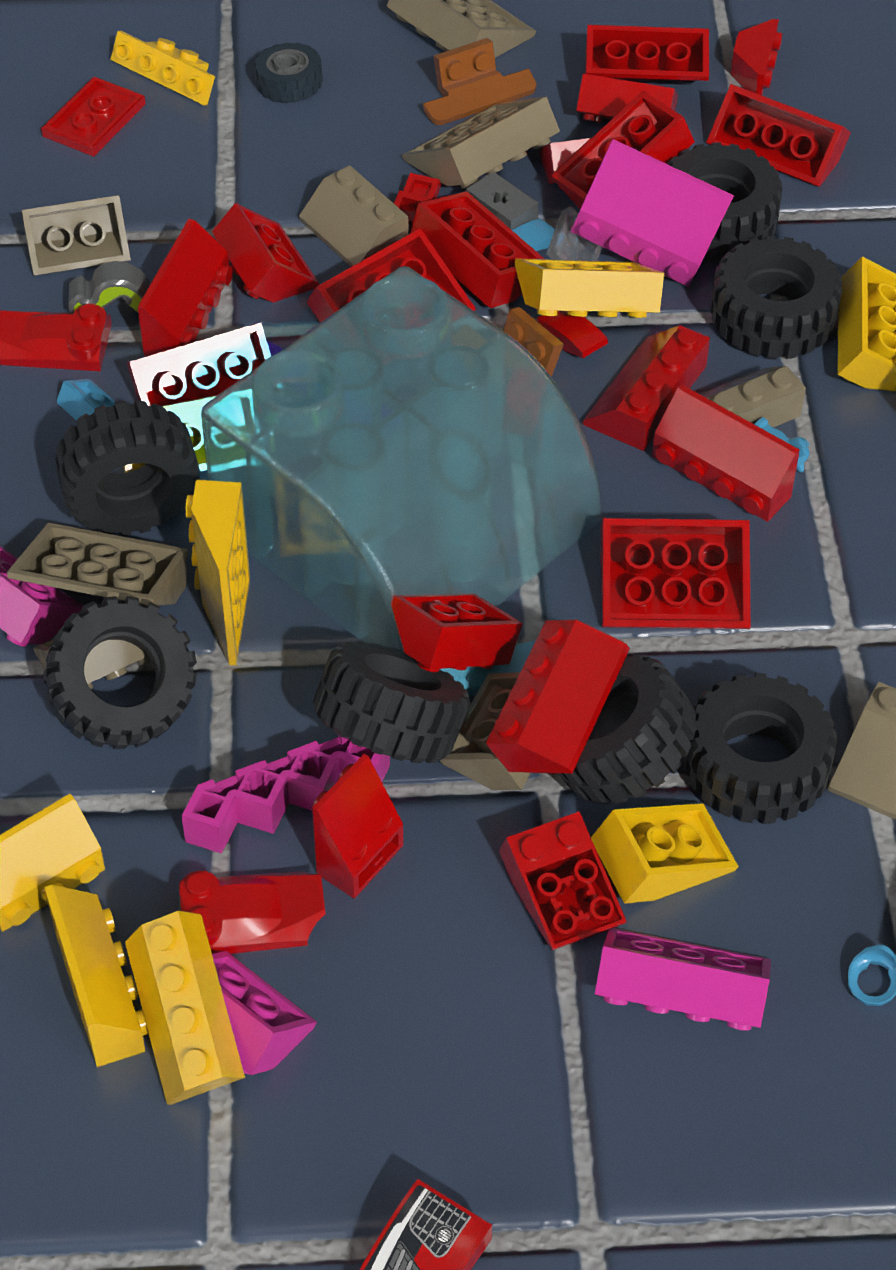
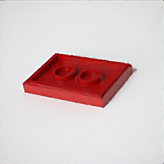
[41,77,146,157]

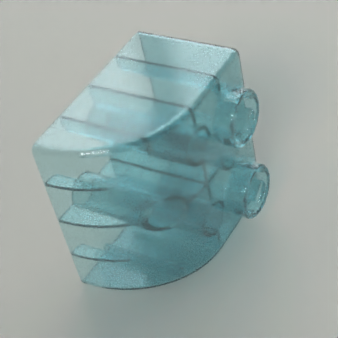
[201,266,601,652]

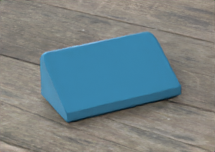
[57,379,115,421]

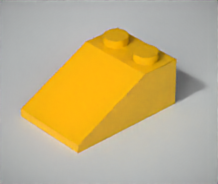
[591,803,739,904]

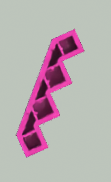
[182,735,390,854]

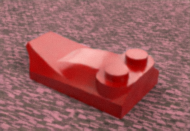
[0,304,112,372]
[179,870,326,954]

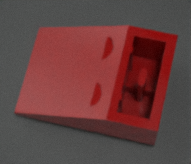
[312,754,403,899]
[499,811,627,951]

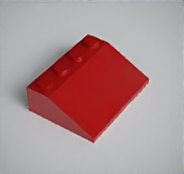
[307,228,476,372]
[600,518,751,629]

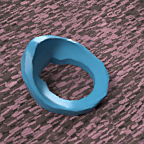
[848,945,896,1006]

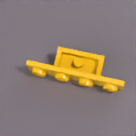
[110,31,215,105]

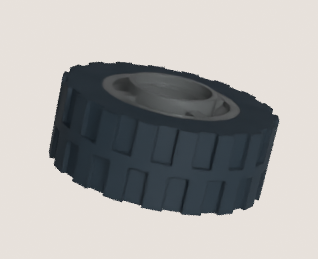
[254,42,323,103]

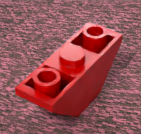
[730,19,783,95]

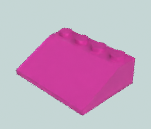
[570,139,734,287]

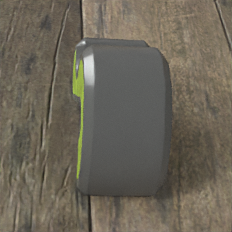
[68,261,150,313]

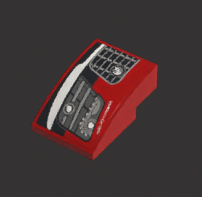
[360,1179,492,1270]

